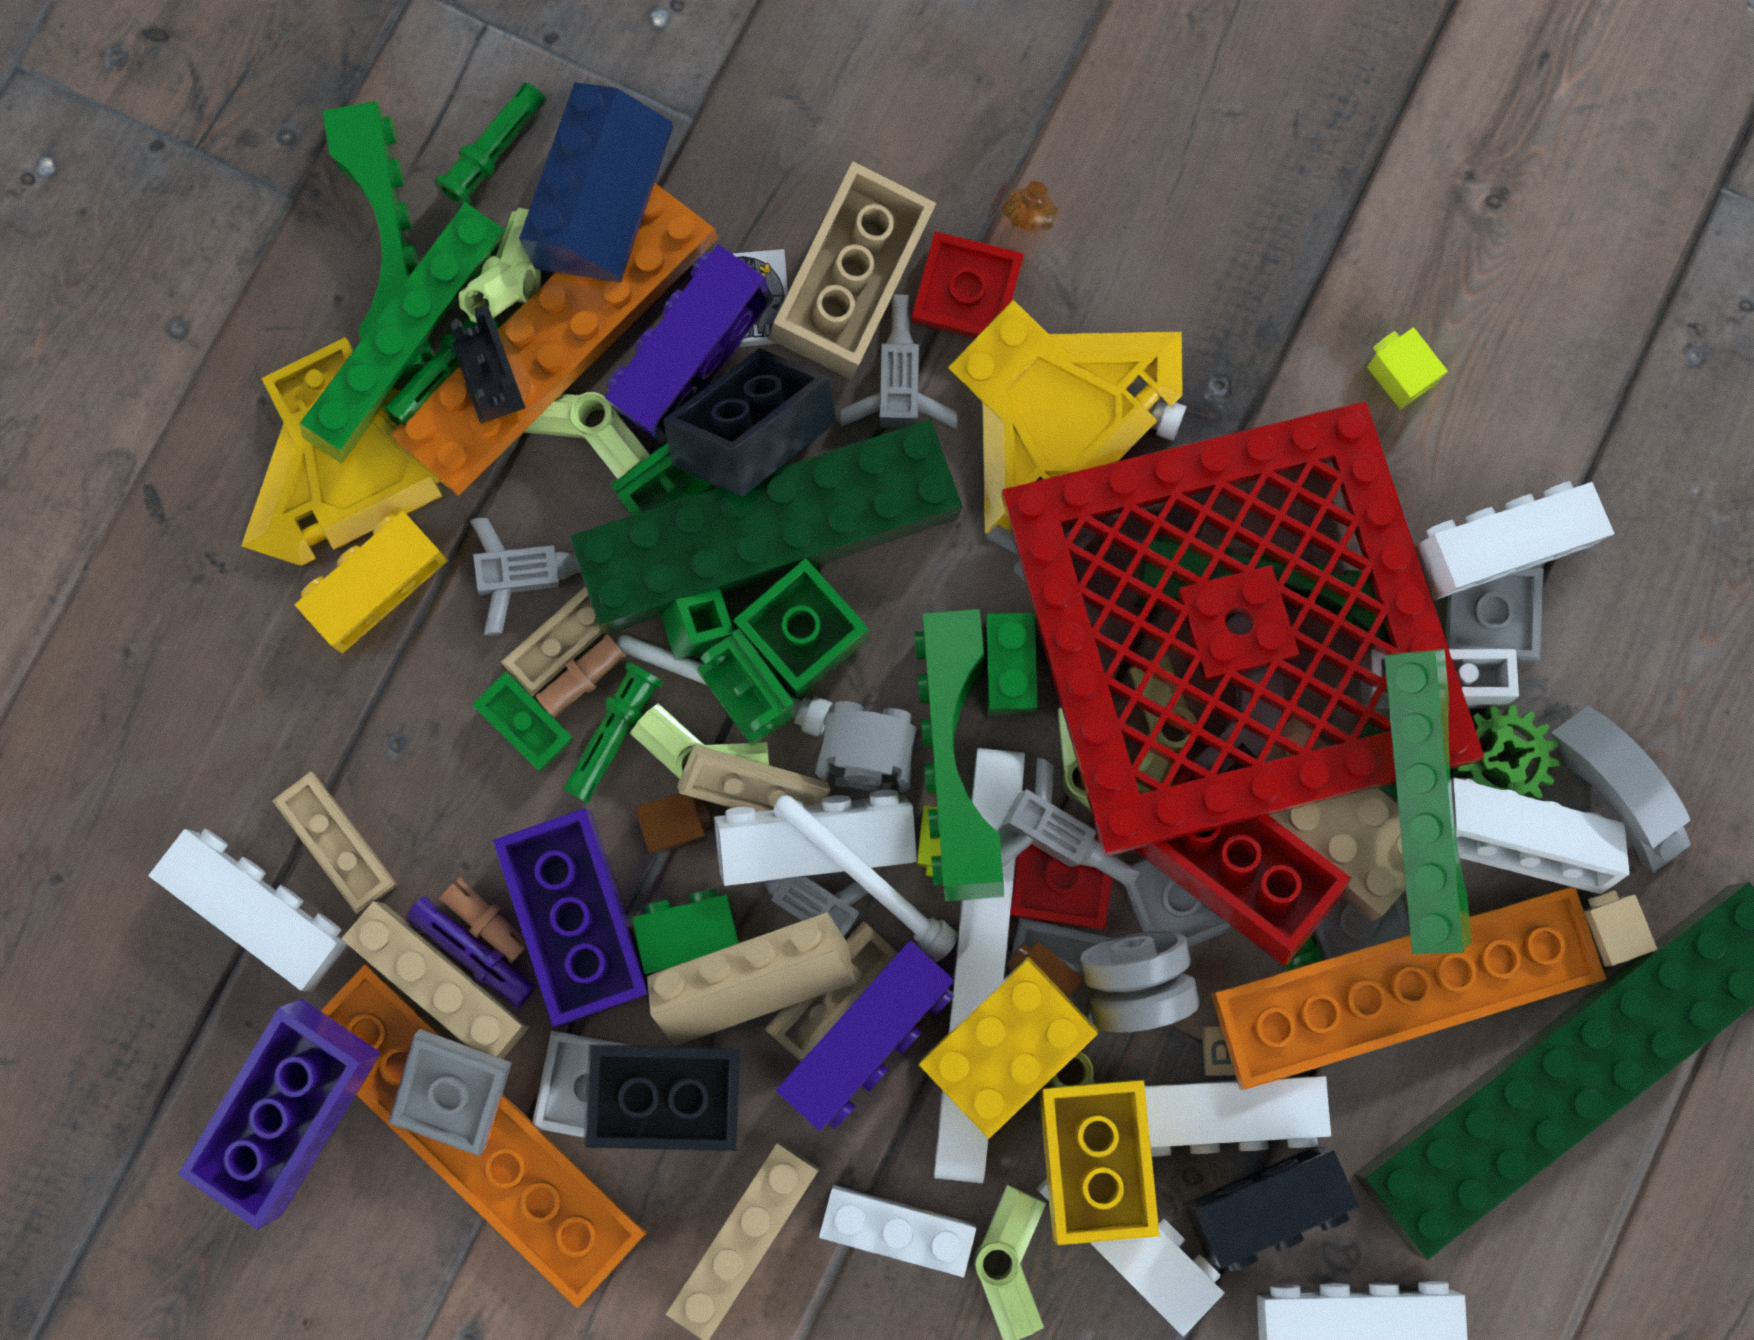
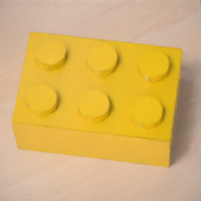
[919,956,1098,1139]
[1039,1080,1160,1245]

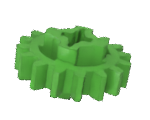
[1452,705,1560,800]

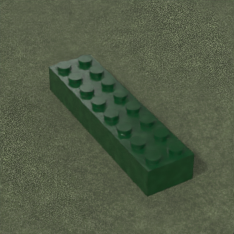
[569,419,963,636]

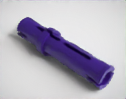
[405,896,537,1009]

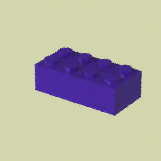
[604,244,774,446]
[493,808,649,1027]
[775,940,955,1131]
[178,999,381,1230]

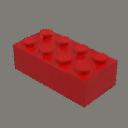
[1133,758,1352,967]

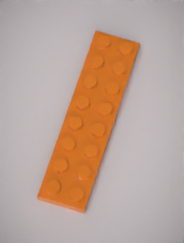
[390,183,719,496]
[1211,887,1606,1090]
[321,964,647,1309]

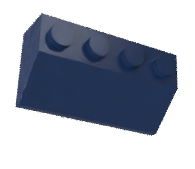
[519,82,673,282]

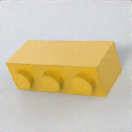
[294,510,449,654]

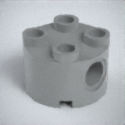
[815,701,919,793]

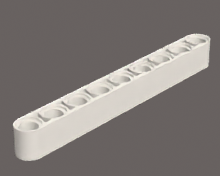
[934,748,1025,1184]

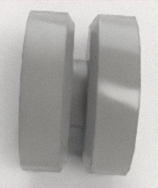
[1079,931,1200,1033]

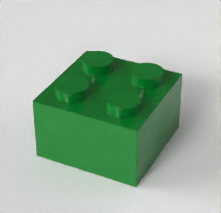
[733,558,869,700]

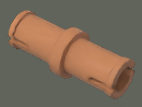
[536,634,627,719]
[439,877,527,964]

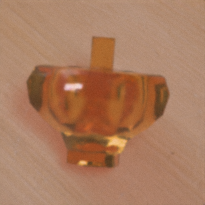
[1001,181,1058,233]

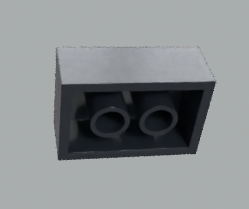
[663,348,837,497]
[584,1044,740,1151]
[1183,1146,1360,1272]

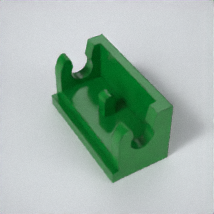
[610,443,714,516]
[697,628,795,746]

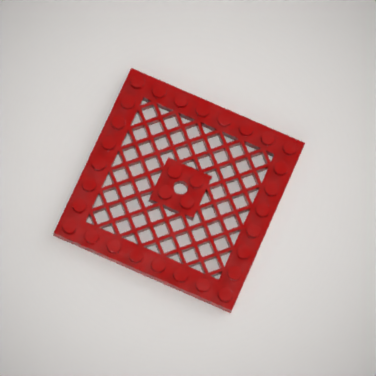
[1001,401,1484,857]

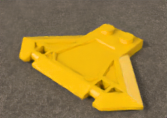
[948,300,1183,534]
[241,337,443,567]

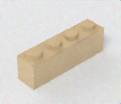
[342,901,530,1059]
[647,912,855,1046]
[665,1140,820,1340]

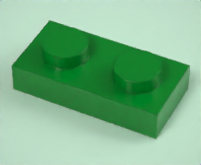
[472,671,575,773]

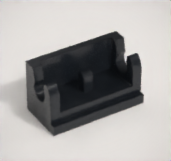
[451,305,526,424]

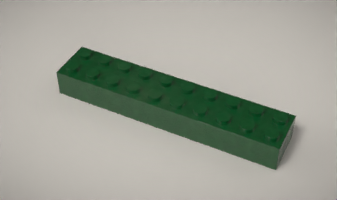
[1353,882,1754,1260]

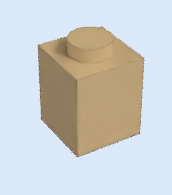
[1583,890,1658,967]

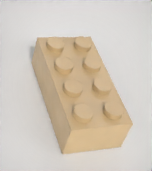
[768,161,936,380]
[1255,717,1406,923]

